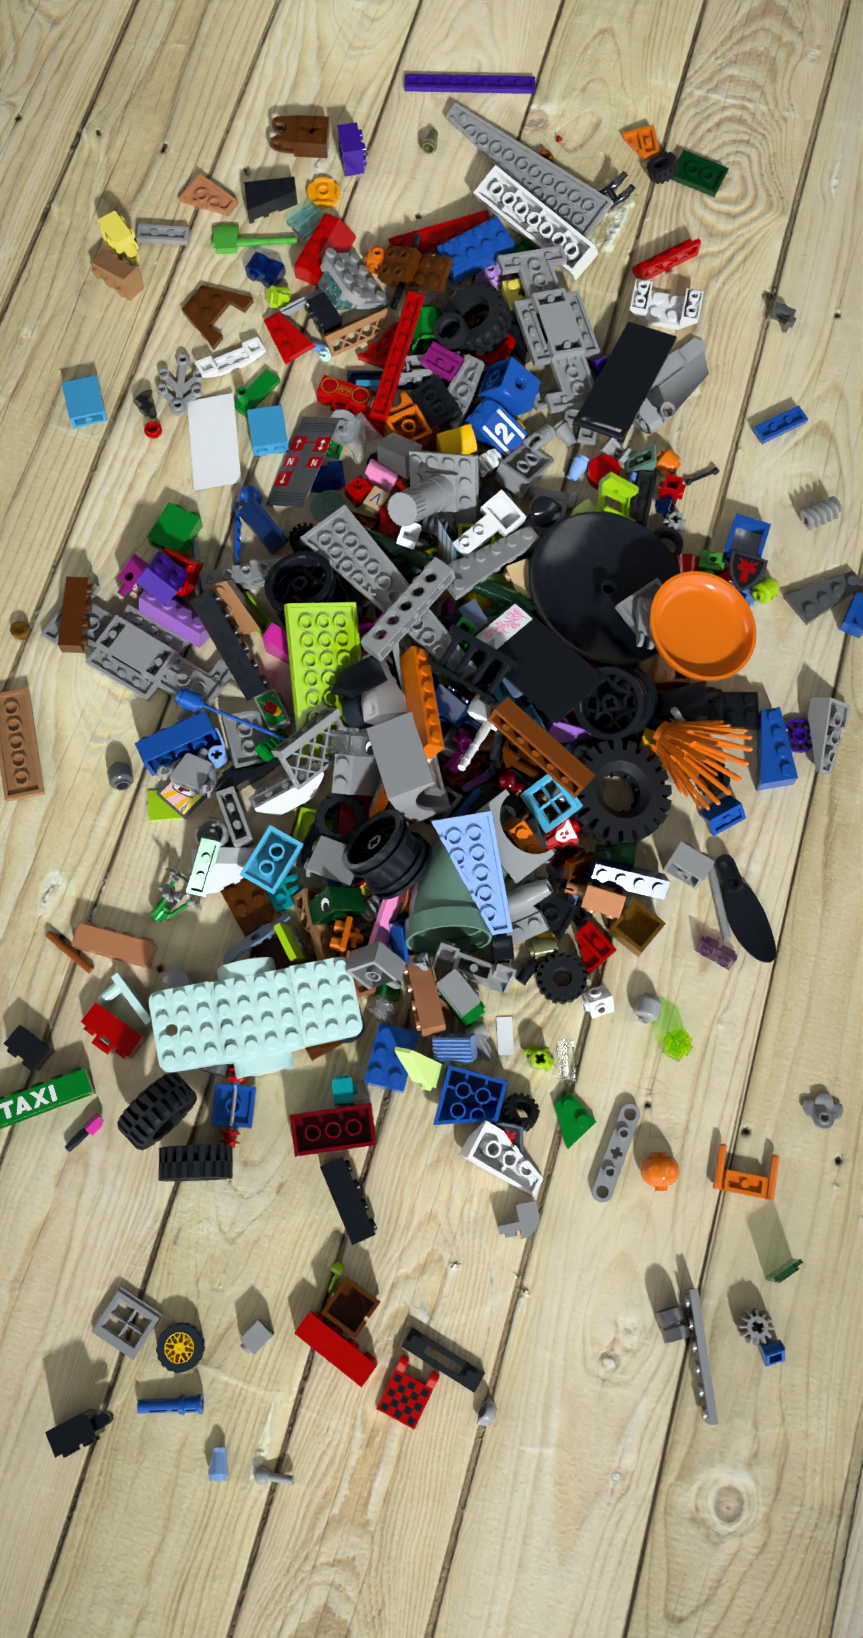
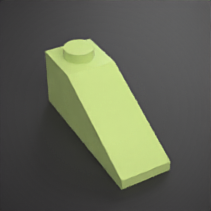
[394,1047,446,1091]

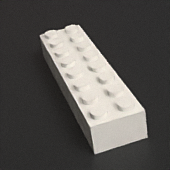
[473,165,598,281]

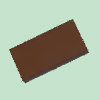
[564,851,596,881]

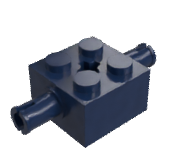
[433,678,482,730]

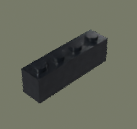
[320,1156,378,1245]

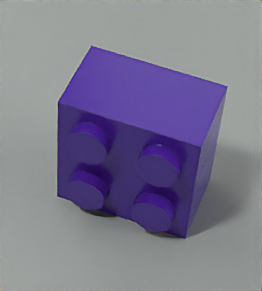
[337,122,367,176]
[135,550,189,606]

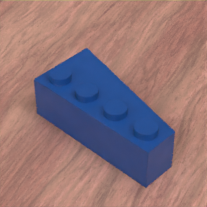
[756,707,798,791]

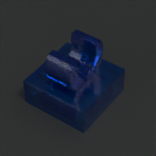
[655,494,676,519]

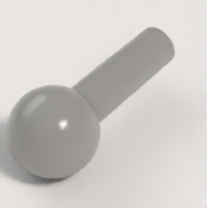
[254,1466,295,1485]

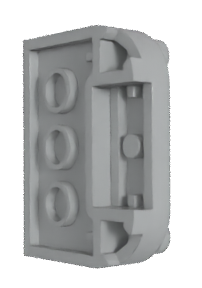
[320,248,390,309]

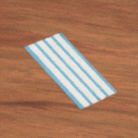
[437,519,456,564]

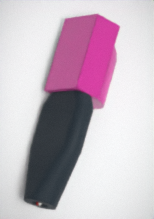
[65,1112,104,1152]

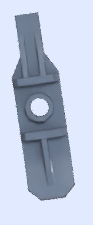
[223,913,291,965]

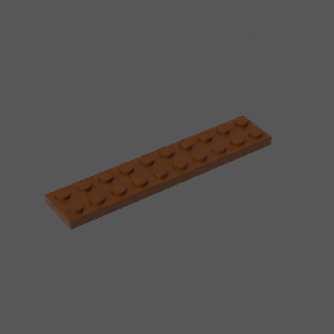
[220,878,344,1061]

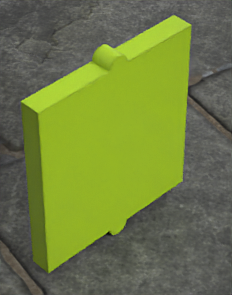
[146,790,182,821]

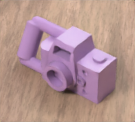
[475,265,512,287]

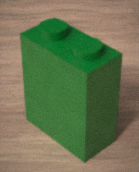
[147,502,203,554]

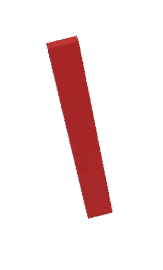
[370,290,425,421]

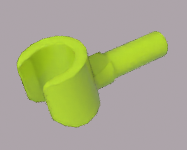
[328,1261,345,1293]

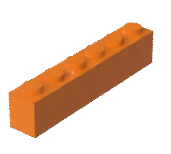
[399,646,444,759]

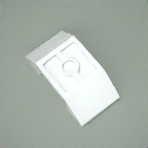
[630,279,704,330]

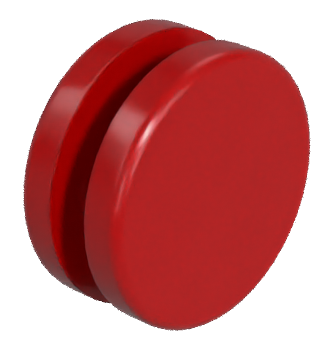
[587,455,621,490]

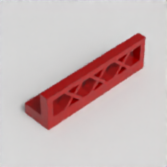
[632,238,701,281]

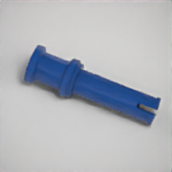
[137,1394,204,1415]

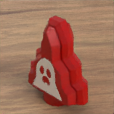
[545,811,580,850]

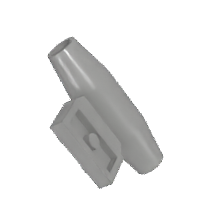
[506,879,553,945]

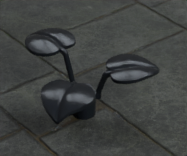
[480,486,562,567]

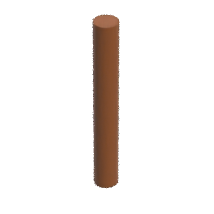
[45,931,94,974]

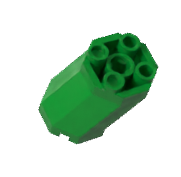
[411,305,447,369]

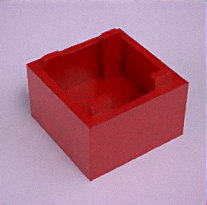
[162,548,204,598]

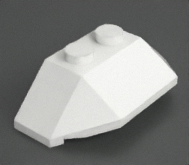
[248,762,324,816]

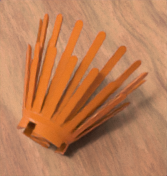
[651,719,753,810]

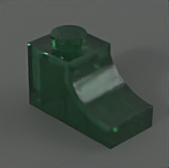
[594,843,636,866]

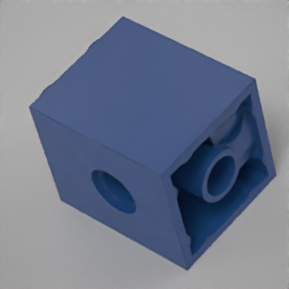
[478,357,541,417]

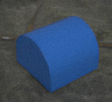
[759,1339,785,1367]

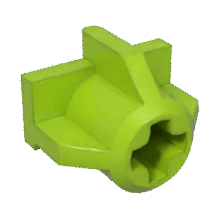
[266,286,291,308]
[523,1042,555,1071]

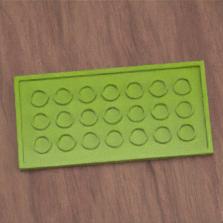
[284,602,367,758]

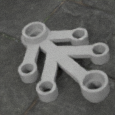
[157,354,204,416]

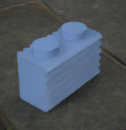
[432,1033,478,1065]

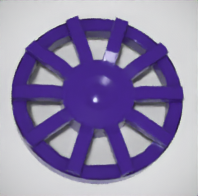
[785,719,812,753]

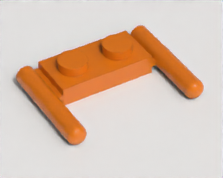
[713,1143,780,1201]

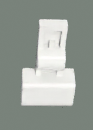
[453,490,526,557]

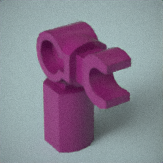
[446,728,479,774]

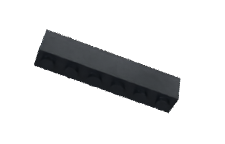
[190,590,269,701]

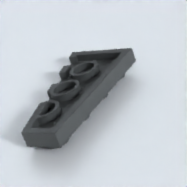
[784,571,863,626]

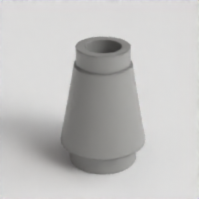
[553,420,577,448]

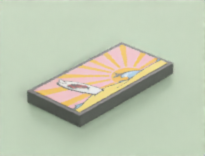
[157,749,234,819]

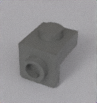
[771,302,797,333]

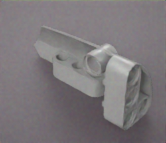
[632,338,709,434]

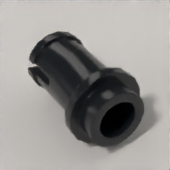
[515,959,539,986]

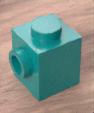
[332,1075,358,1106]

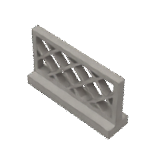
[271,708,355,790]

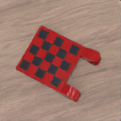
[377,1355,440,1430]

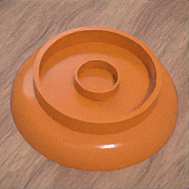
[649,571,756,681]

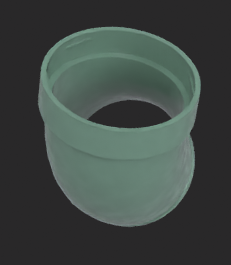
[405,836,507,956]

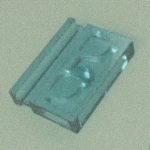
[287,202,324,240]

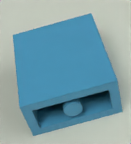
[62,375,108,428]
[247,405,289,456]

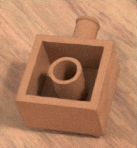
[565,879,627,919]

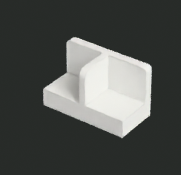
[396,523,422,550]

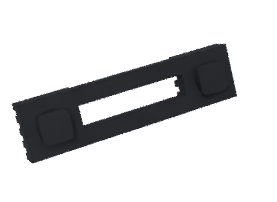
[401,1327,485,1393]

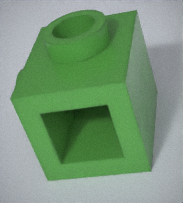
[697,550,725,575]

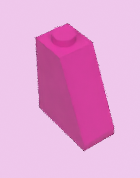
[262,622,290,665]

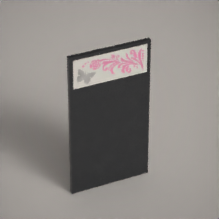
[467,600,606,724]

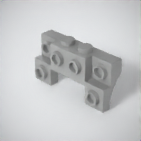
[432,941,517,994]

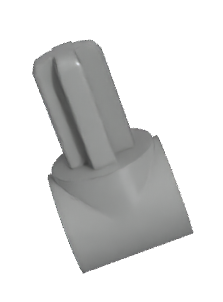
[464,1021,494,1062]

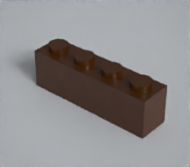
[58,576,95,653]

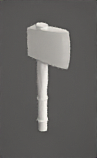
[458,695,500,771]

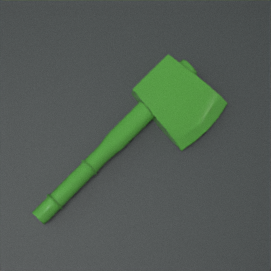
[212,224,297,254]

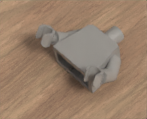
[156,748,217,798]

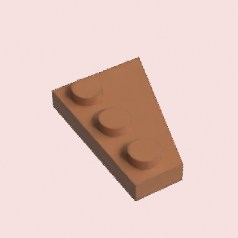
[179,173,239,216]

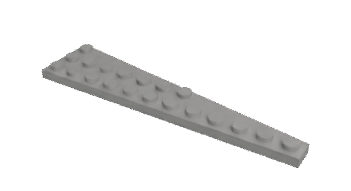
[300,505,478,681]

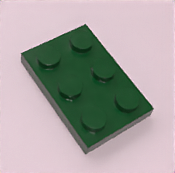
[670,150,729,198]

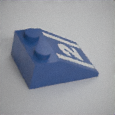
[465,396,528,459]

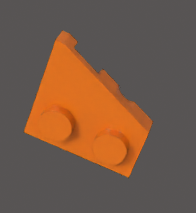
[622,125,660,160]

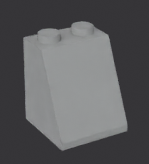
[332,754,382,796]

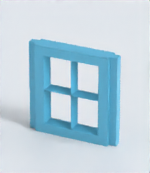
[520,774,584,833]

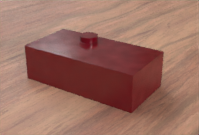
[290,1103,377,1157]

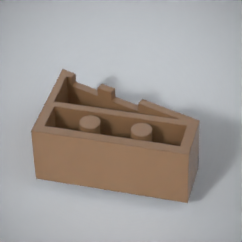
[90,249,144,301]
[209,580,266,636]

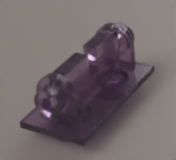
[695,935,738,970]

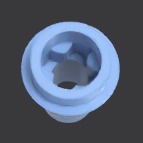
[567,454,590,482]
[207,1447,229,1481]

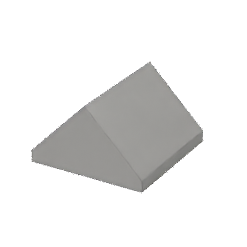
[377,432,423,479]

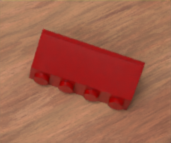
[294,212,356,290]

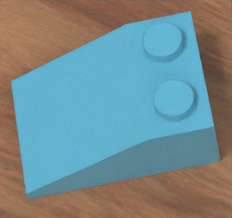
[240,825,304,894]

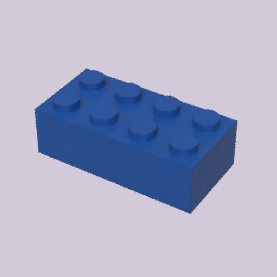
[437,216,514,285]
[135,711,221,776]

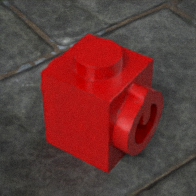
[657,473,686,504]
[344,475,373,508]

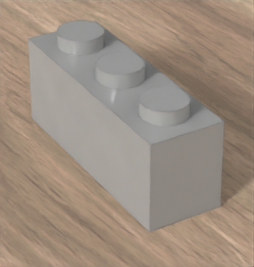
[215,786,255,848]

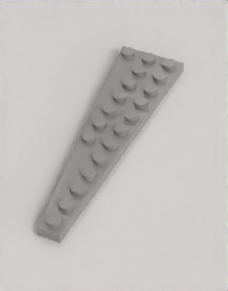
[446,102,613,239]

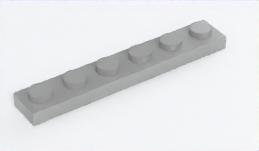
[684,1288,718,1425]

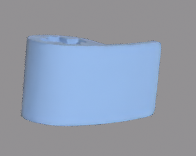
[208,728,228,768]

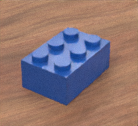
[364,1022,418,1094]

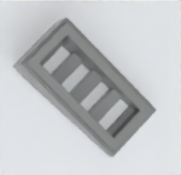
[525,817,548,850]

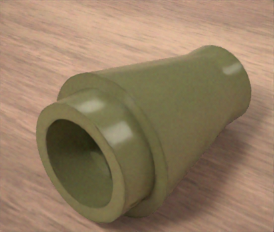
[421,129,438,154]

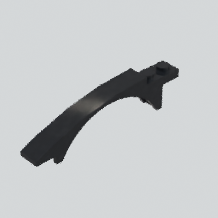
[215,751,297,794]

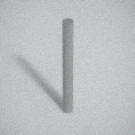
[192,540,203,598]
[709,864,731,939]

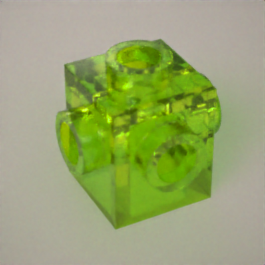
[661,1028,693,1062]

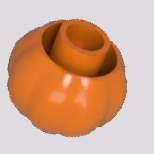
[641,1152,680,1191]

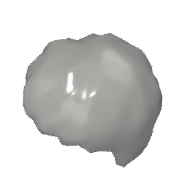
[195,817,230,847]

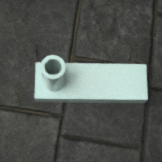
[97,973,152,1025]

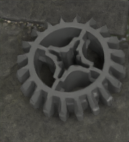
[416,515,458,548]

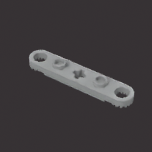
[592,1104,640,1203]

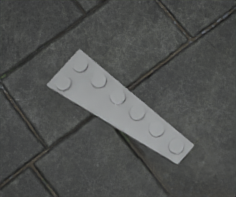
[446,525,540,600]

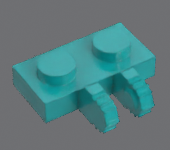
[266,874,303,914]

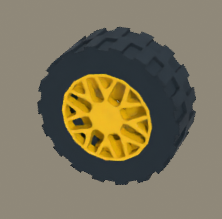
[156,1323,205,1373]

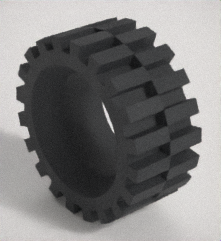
[159,1144,233,1182]

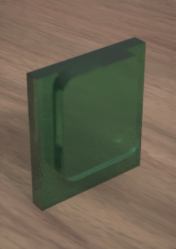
[765,1259,803,1283]

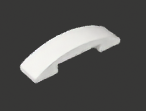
[195,337,266,378]

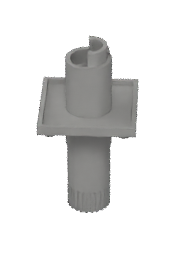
[387,450,480,529]

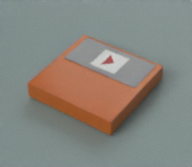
[369,779,389,818]

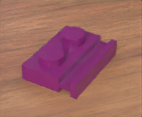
[420,341,464,382]

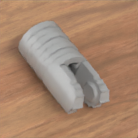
[523,424,556,453]

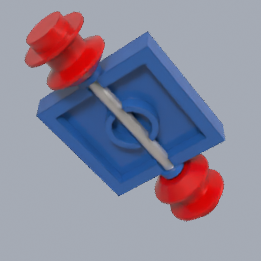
[211,1064,257,1148]

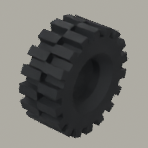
[536,952,587,1004]

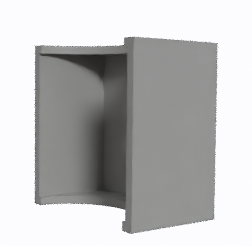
[366,712,452,825]
[473,790,555,884]

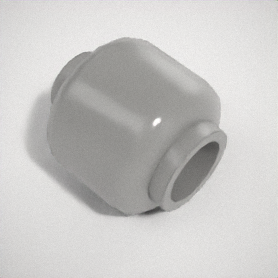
[634,993,662,1024]

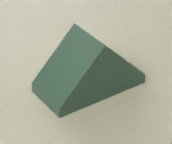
[625,445,657,475]

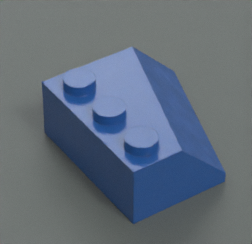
[433,1065,508,1125]

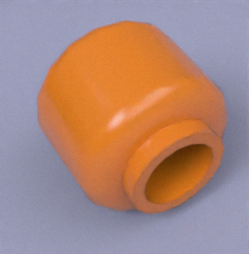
[656,448,681,476]

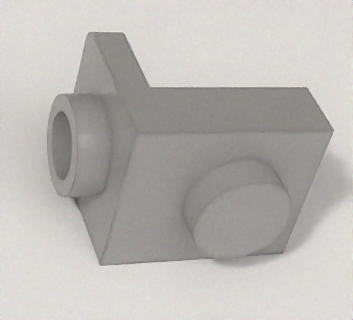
[599,437,631,464]

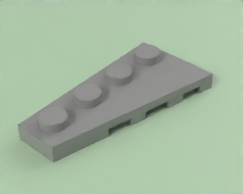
[447,355,485,429]

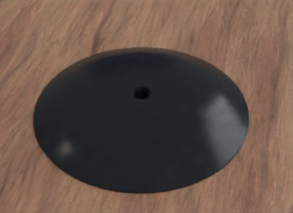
[528,512,680,665]

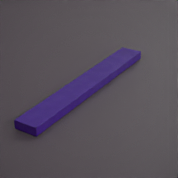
[405,74,535,94]

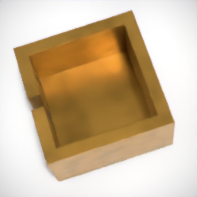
[608,899,666,957]

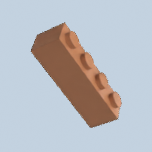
[72,922,157,969]
[404,952,446,1037]

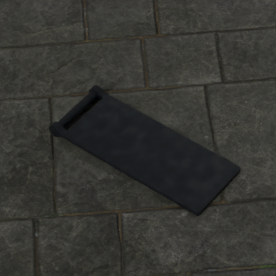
[572,322,677,443]

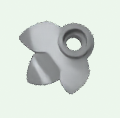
[802,1090,843,1130]

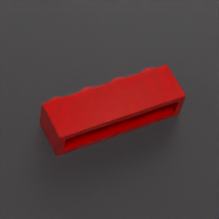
[294,1310,378,1388]

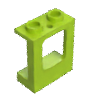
[596,472,639,521]

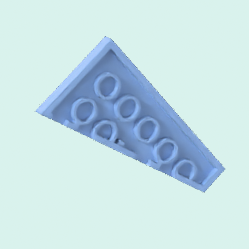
[431,811,513,935]

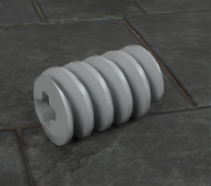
[800,496,842,531]

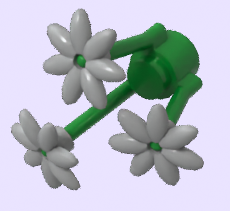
[150,868,202,923]

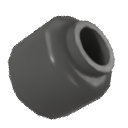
[107,762,134,791]

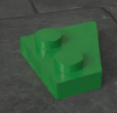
[554,1092,596,1149]

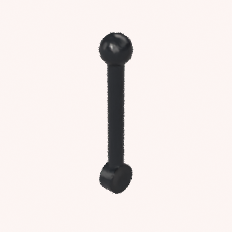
[685,467,719,486]

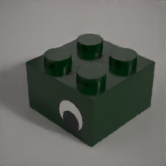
[308,885,366,925]

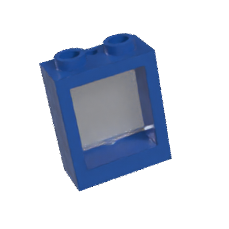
[722,513,771,563]

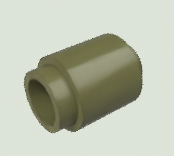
[528,937,558,960]

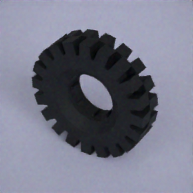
[566,739,672,846]

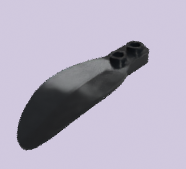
[714,854,776,963]

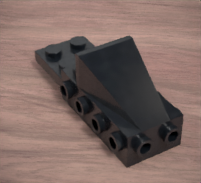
[644,681,760,733]

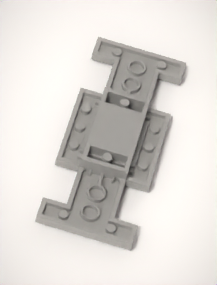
[497,245,600,414]
[40,582,233,721]

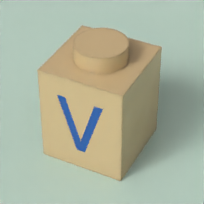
[363,486,390,519]

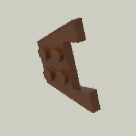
[182,285,254,350]

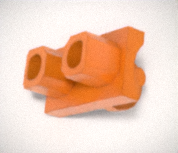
[330,916,364,957]

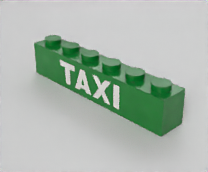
[0,1067,96,1129]

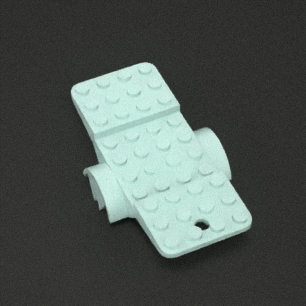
[149,957,362,1079]

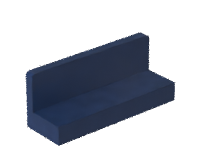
[237,497,289,555]

